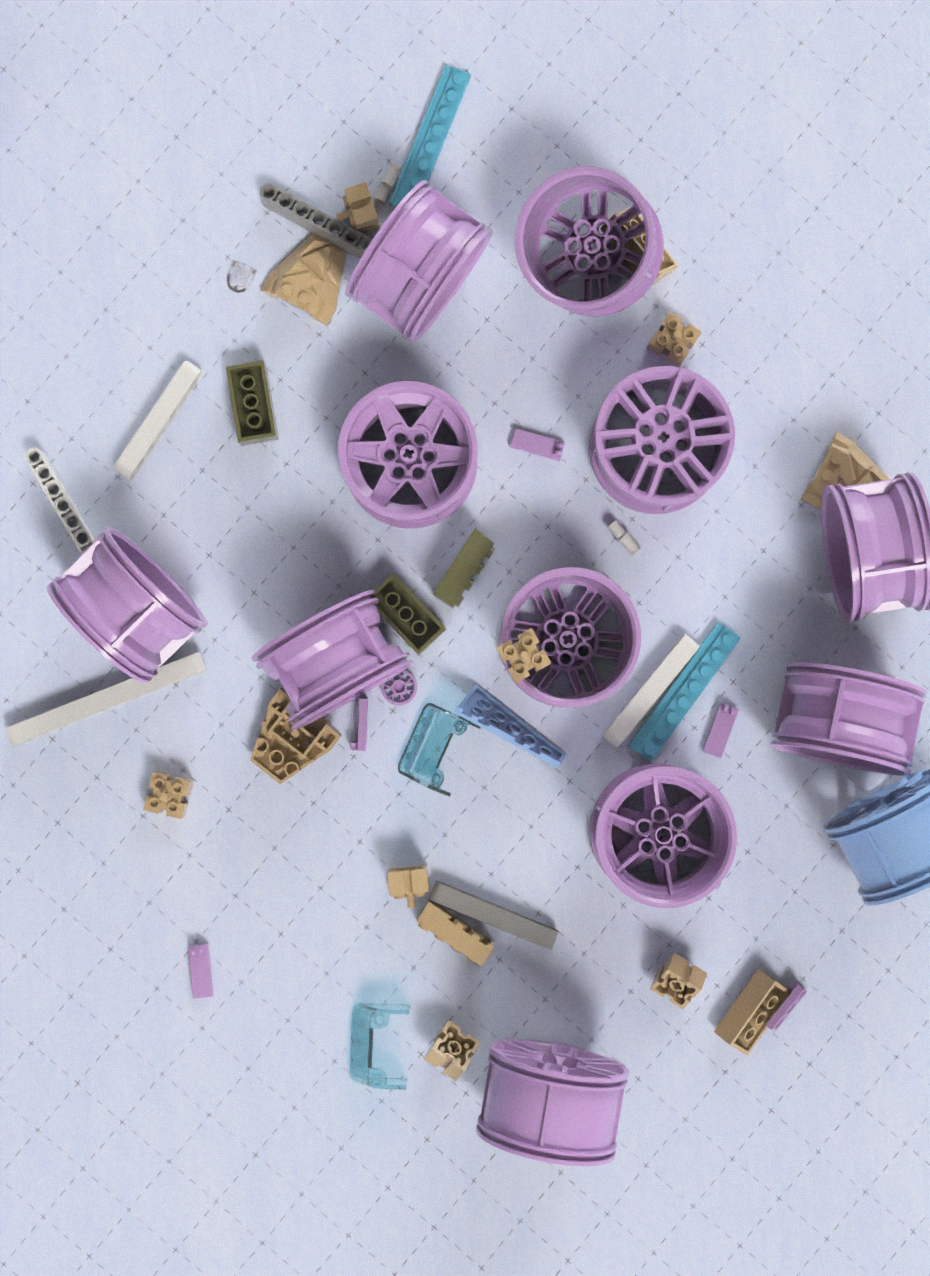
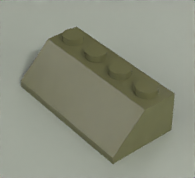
[433,529,495,608]

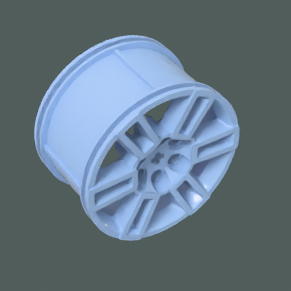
[823,769,930,905]

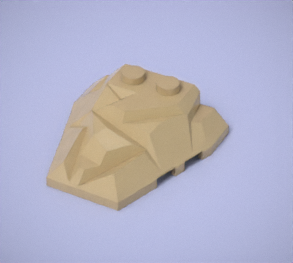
[261,233,346,326]
[800,432,889,509]
[250,688,342,784]

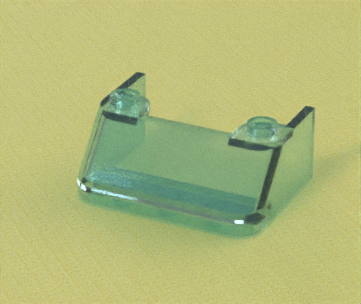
[398,703,481,797]
[349,1003,410,1090]

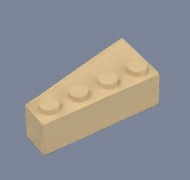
[416,900,494,967]

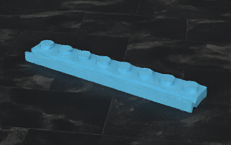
[389,65,471,207]
[628,622,741,762]

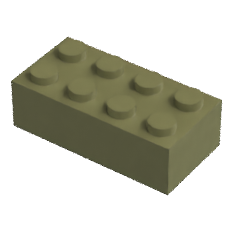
[226,360,279,446]
[373,573,447,656]

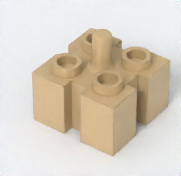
[336,182,380,234]
[647,312,702,367]
[496,628,551,684]
[143,771,194,819]
[387,865,430,908]
[650,953,707,1009]
[424,1020,481,1081]

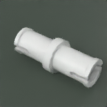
[374,163,401,204]
[607,520,641,556]

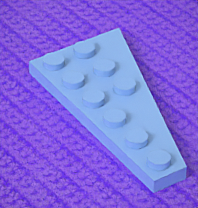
[454,684,566,768]

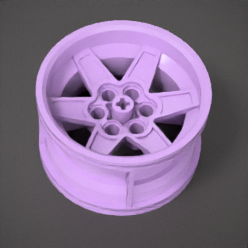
[345,180,493,344]
[338,381,477,529]
[821,472,930,623]
[47,526,208,684]
[251,590,414,731]
[770,662,927,776]
[590,764,737,908]

